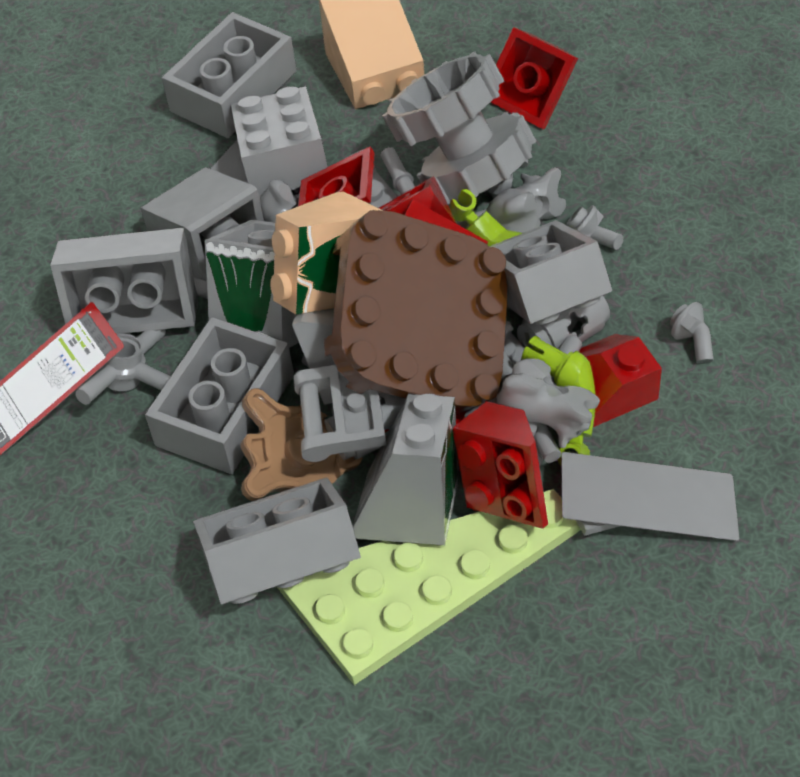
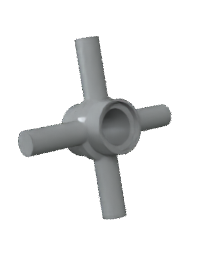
[76,329,171,405]

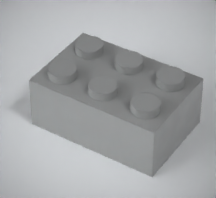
[162,12,296,138]
[231,86,328,198]
[489,220,613,325]
[50,228,198,334]
[145,317,294,474]
[193,478,361,604]

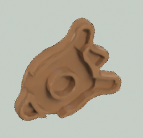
[240,388,362,501]

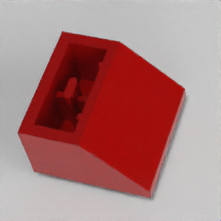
[453,401,548,529]

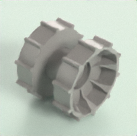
[382,52,536,204]

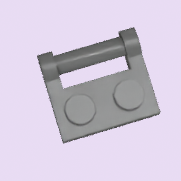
[294,365,387,462]

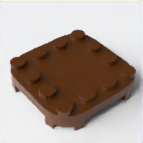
[324,210,508,415]

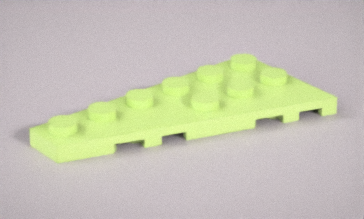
[277,489,581,685]

